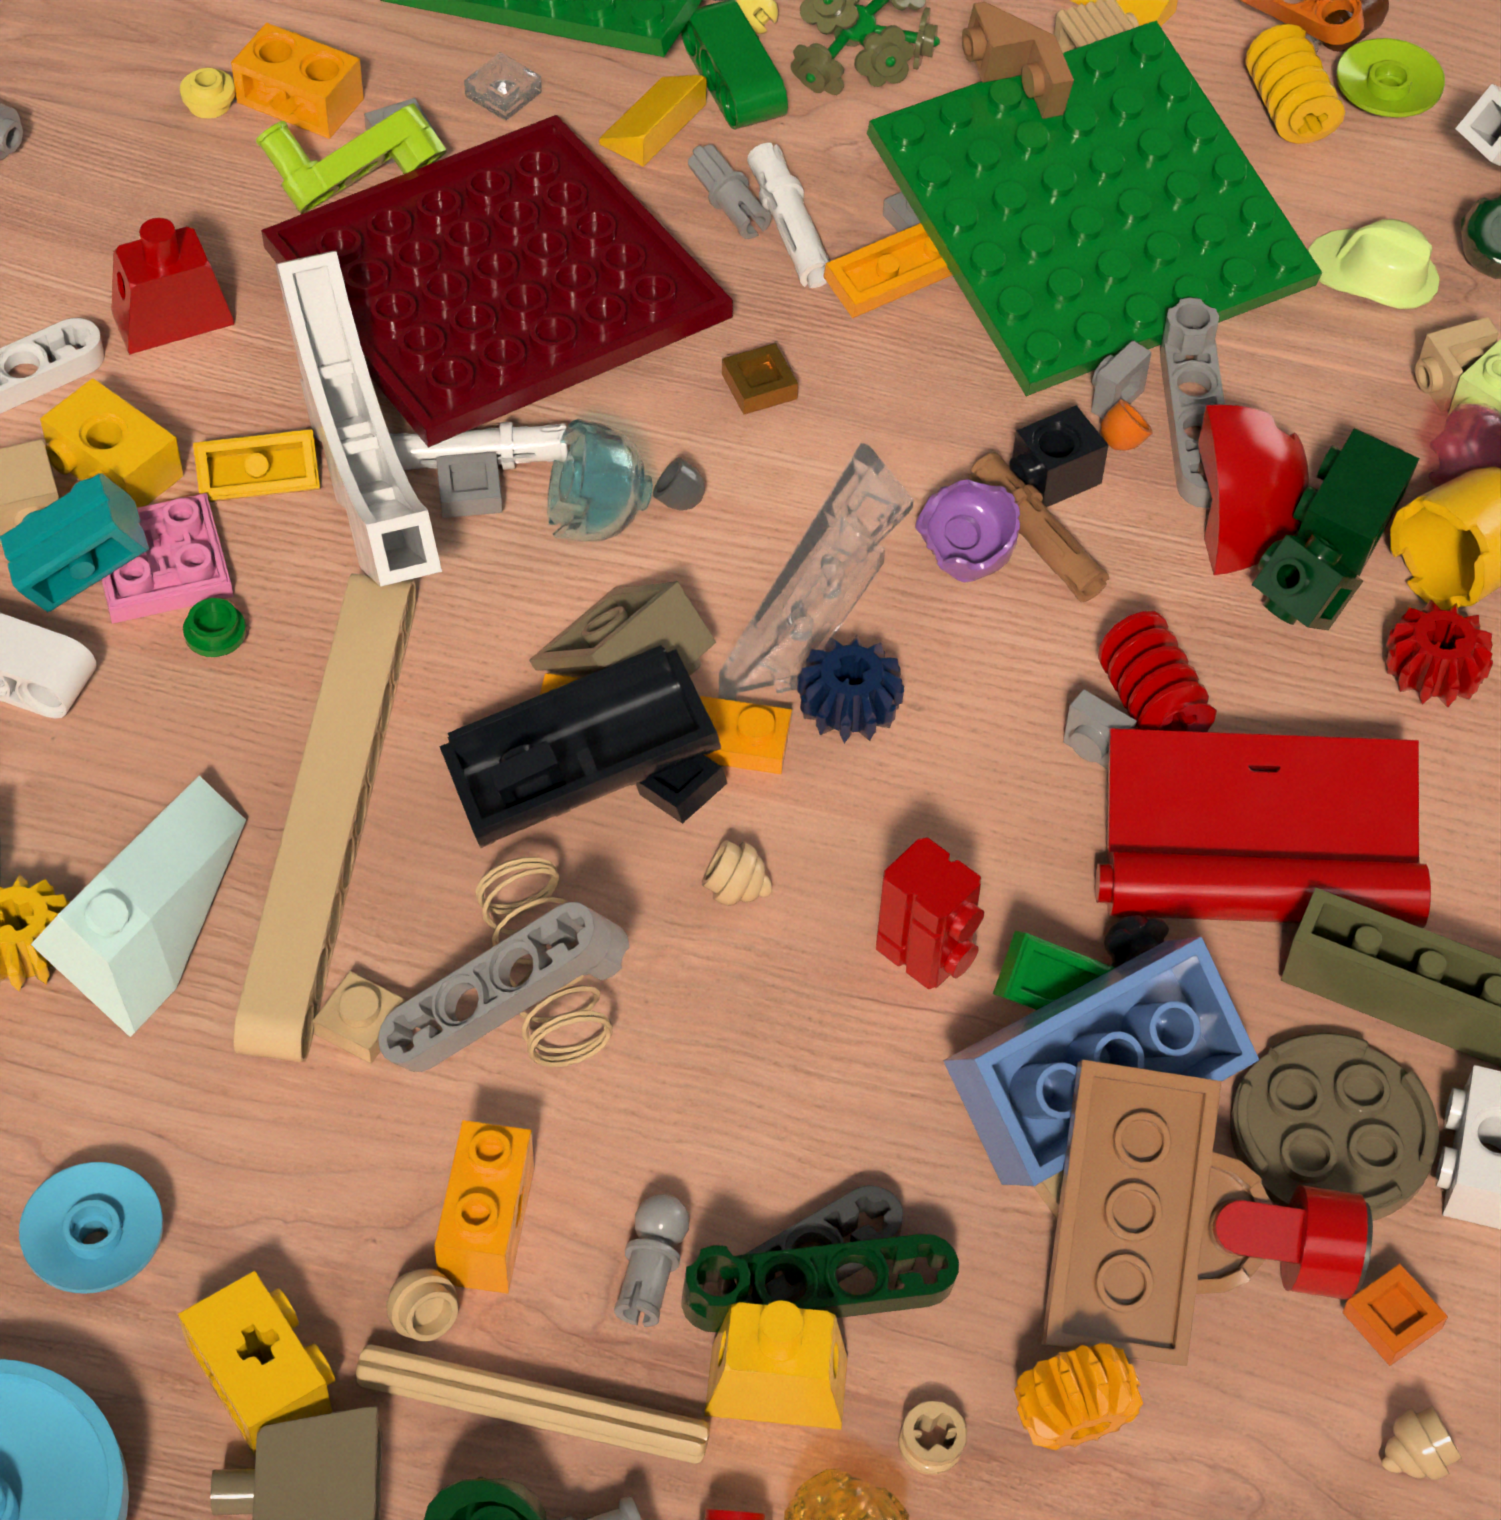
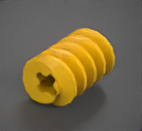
[1245,24,1346,144]

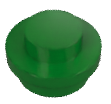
[183,598,246,657]

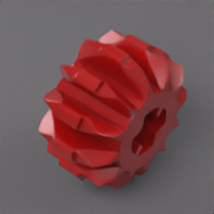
[1386,600,1493,708]

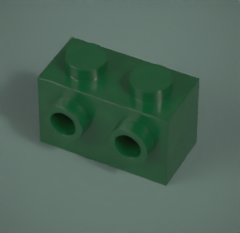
[1293,428,1420,576]

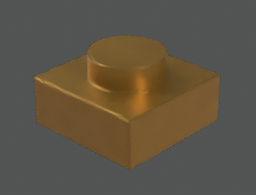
[722,343,798,415]

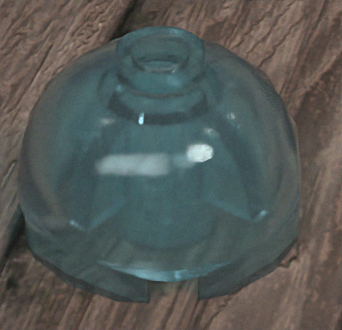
[547,419,653,542]

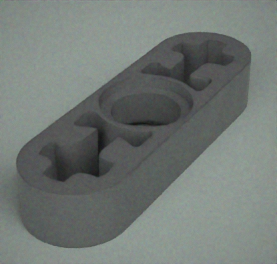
[722,1186,903,1304]

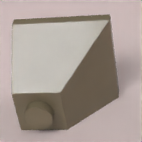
[529,581,716,676]

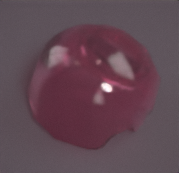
[1428,403,1501,487]

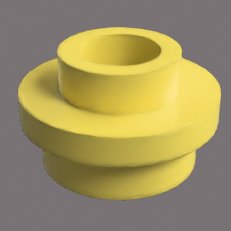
[180,68,235,119]

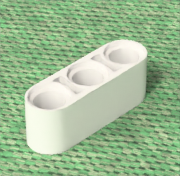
[0,613,97,719]

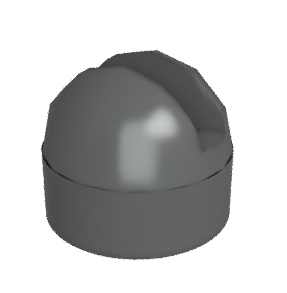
[653,458,705,511]

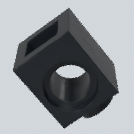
[1009,405,1109,507]

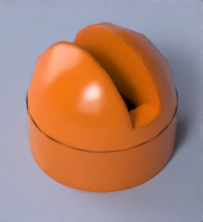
[1101,399,1153,451]

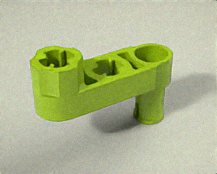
[256,103,447,214]

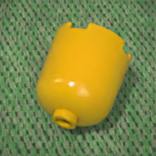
[1390,466,1501,610]

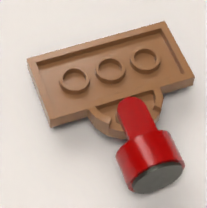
[1041,1060,1373,1366]

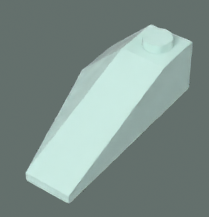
[31,776,246,1037]

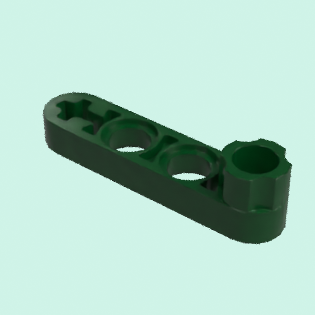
[681,1234,959,1332]

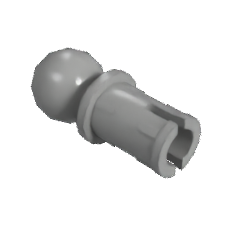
[614,1194,689,1327]

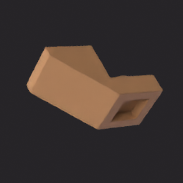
[962,1,1074,119]

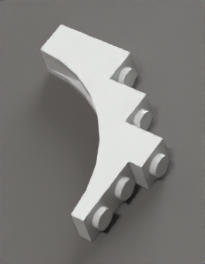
[275,251,442,586]

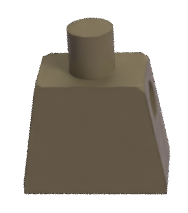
[211,1407,382,1520]

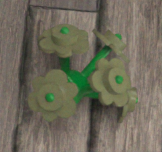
[790,0,940,95]

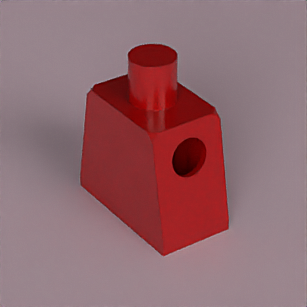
[111,218,234,355]

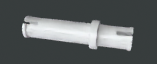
[747,143,830,288]
[389,422,568,470]

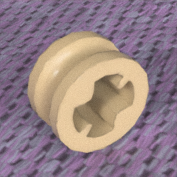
[898,1401,967,1475]

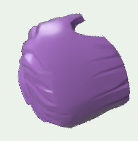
[915,479,1020,583]

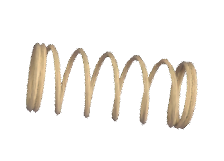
[476,857,612,1067]

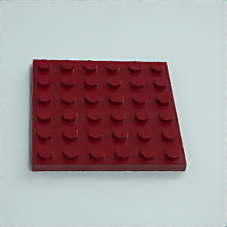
[261,115,733,448]

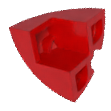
[1198,404,1309,575]

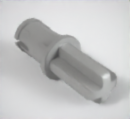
[688,144,771,239]

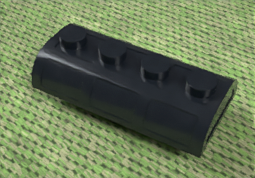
[439,645,721,848]

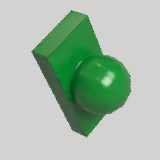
[993,930,1114,1011]

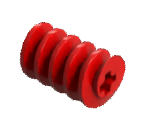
[1098,611,1217,732]

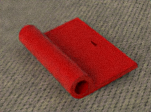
[1095,728,1431,928]

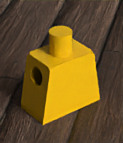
[705,1301,848,1430]

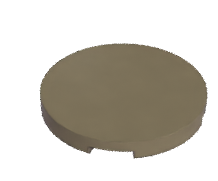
[1230,1033,1439,1221]

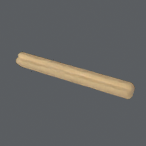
[356,1344,710,1464]

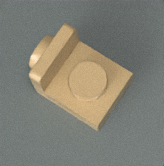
[1415,317,1499,411]

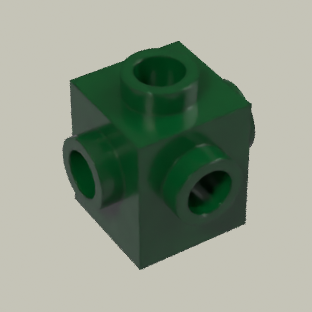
[1252,534,1363,630]

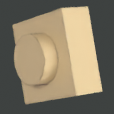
[313,971,406,1064]

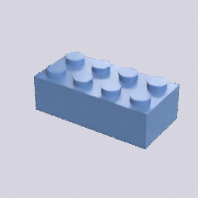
[943,936,1259,1186]

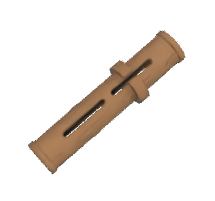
[969,452,1109,602]

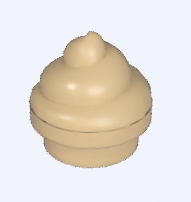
[702,840,772,906]
[386,1268,458,1342]
[1382,1406,1462,1480]

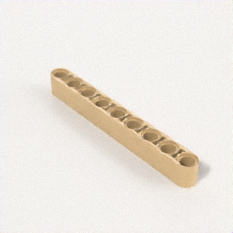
[233,573,416,1062]

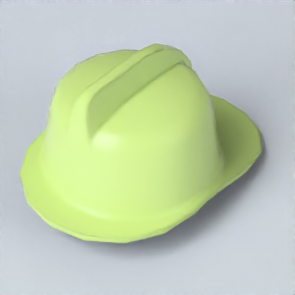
[1308,219,1440,309]

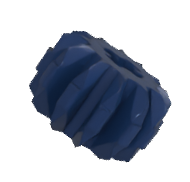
[797,635,904,744]

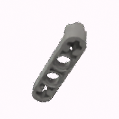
[1160,297,1225,508]
[378,902,629,1072]

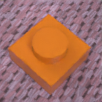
[1342,1264,1448,1366]

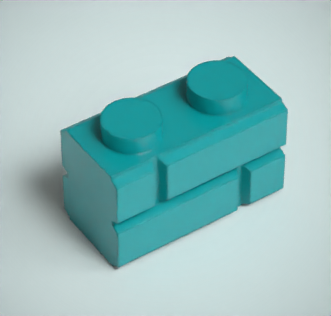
[0,473,149,613]

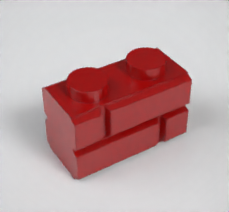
[876,837,985,990]

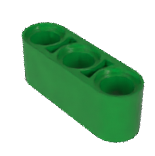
[681,0,788,130]

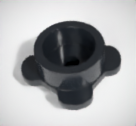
[1104,915,1169,968]

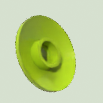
[1336,38,1445,118]

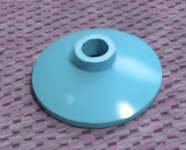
[19,1162,163,1294]

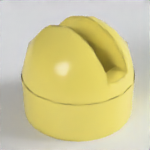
[736,0,778,34]

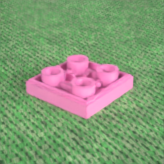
[101,493,233,624]

